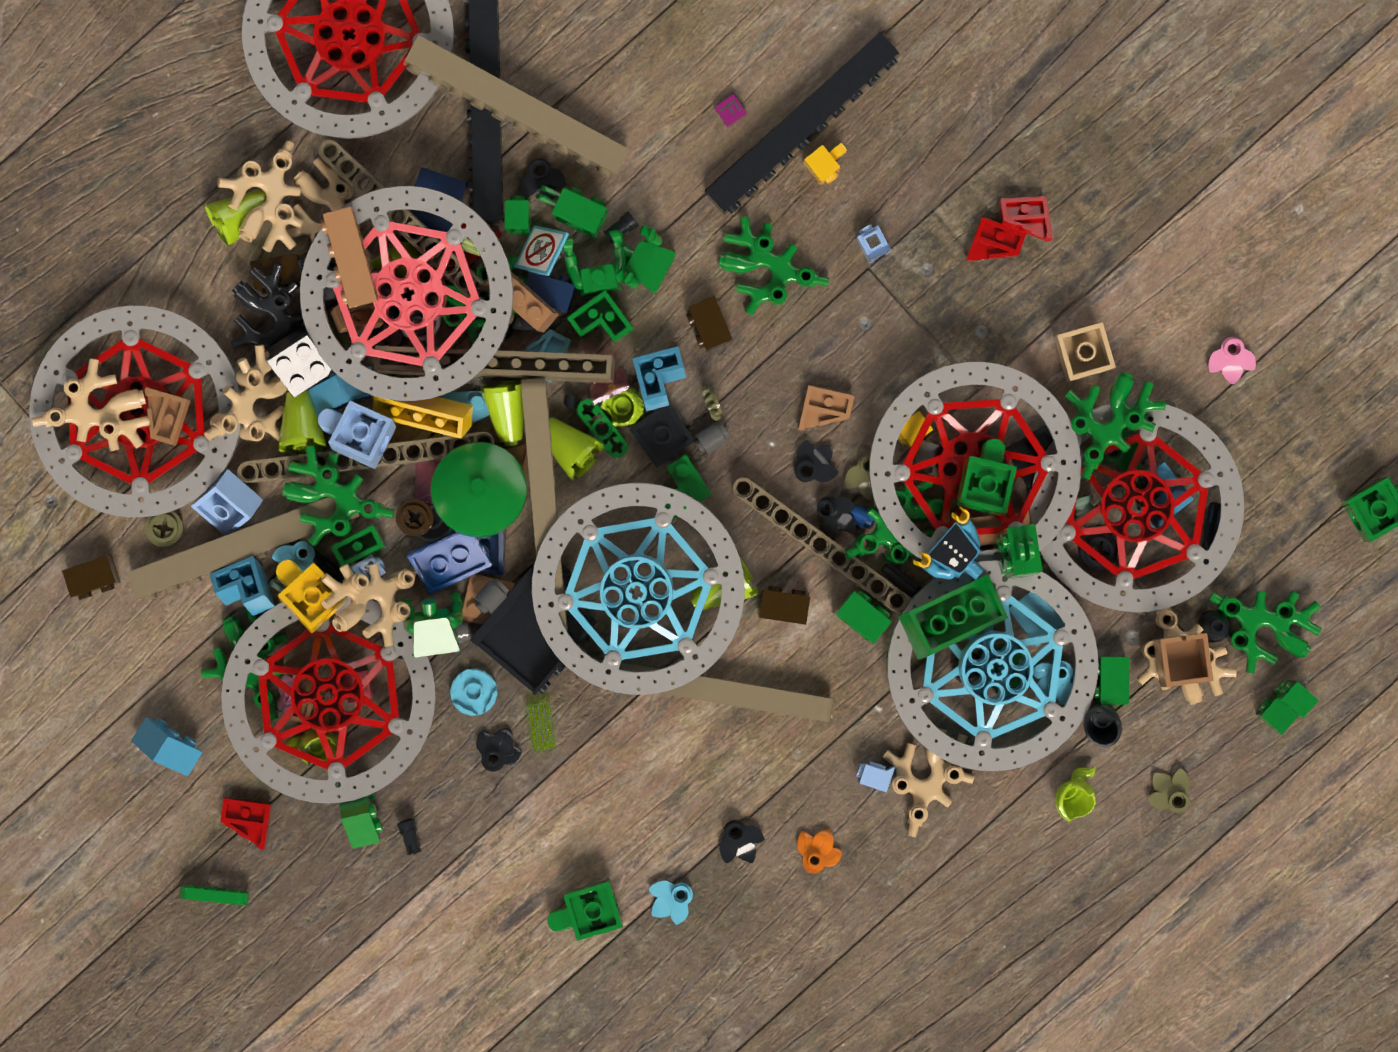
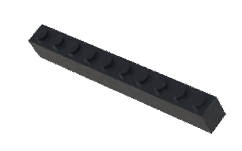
[464,0,504,224]
[705,32,899,215]

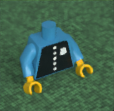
[913,507,985,580]

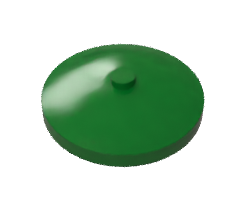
[431,442,527,537]

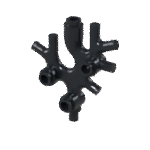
[230,262,304,357]

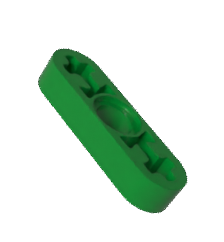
[576,399,628,458]
[179,885,249,905]

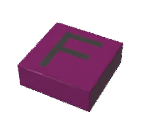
[714,94,747,128]

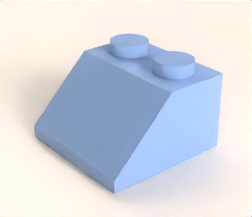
[191,469,263,536]

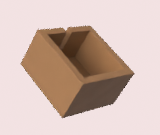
[1153,633,1214,687]

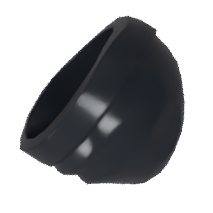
[1083,704,1123,748]

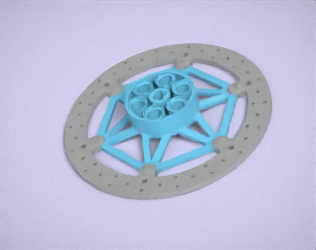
[532,483,745,695]
[887,560,1098,771]

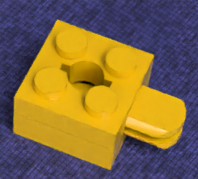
[276,560,347,633]

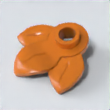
[797,829,843,874]

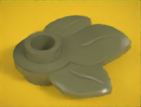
[845,453,890,501]
[1147,768,1191,813]

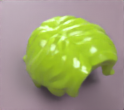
[600,385,644,427]

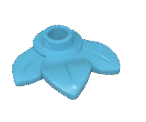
[272,541,315,582]
[1033,661,1073,705]
[649,880,693,925]

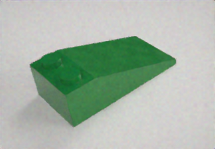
[898,574,1008,659]

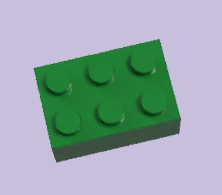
[833,590,892,644]

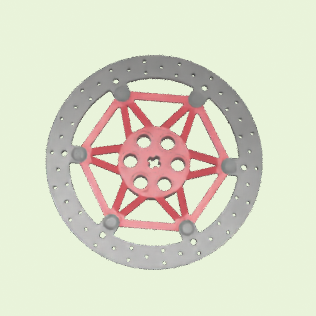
[300,186,513,401]

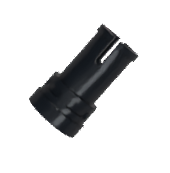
[603,211,639,244]
[397,818,422,855]

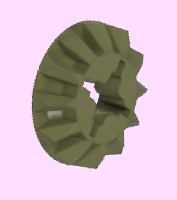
[701,384,722,421]
[145,511,183,547]

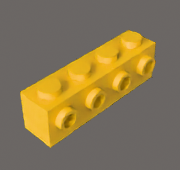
[373,386,473,439]

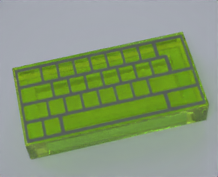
[526,702,556,752]

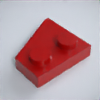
[998,196,1053,242]
[220,798,272,850]

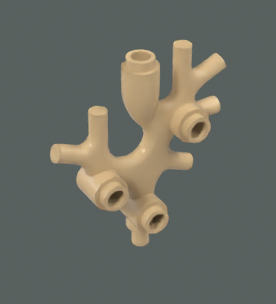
[217,141,304,252]
[286,157,374,261]
[204,345,288,441]
[31,359,151,451]
[321,564,417,647]
[1136,603,1237,705]
[882,728,982,837]

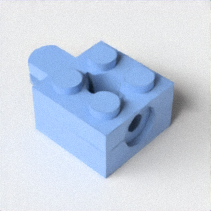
[318,401,396,469]

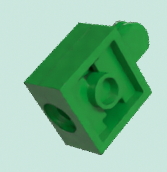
[535,185,608,240]
[955,439,1017,516]
[1341,477,1398,542]
[996,524,1043,580]
[547,879,623,941]

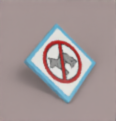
[514,225,569,276]

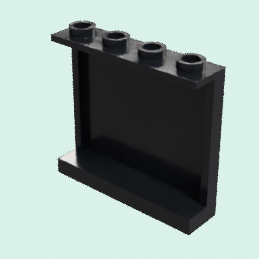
[470,568,597,695]

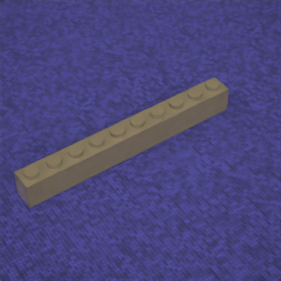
[403,35,630,178]
[374,346,615,383]
[127,497,362,602]

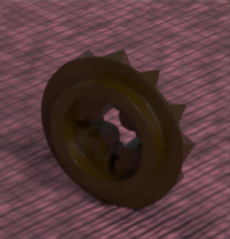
[396,498,434,536]

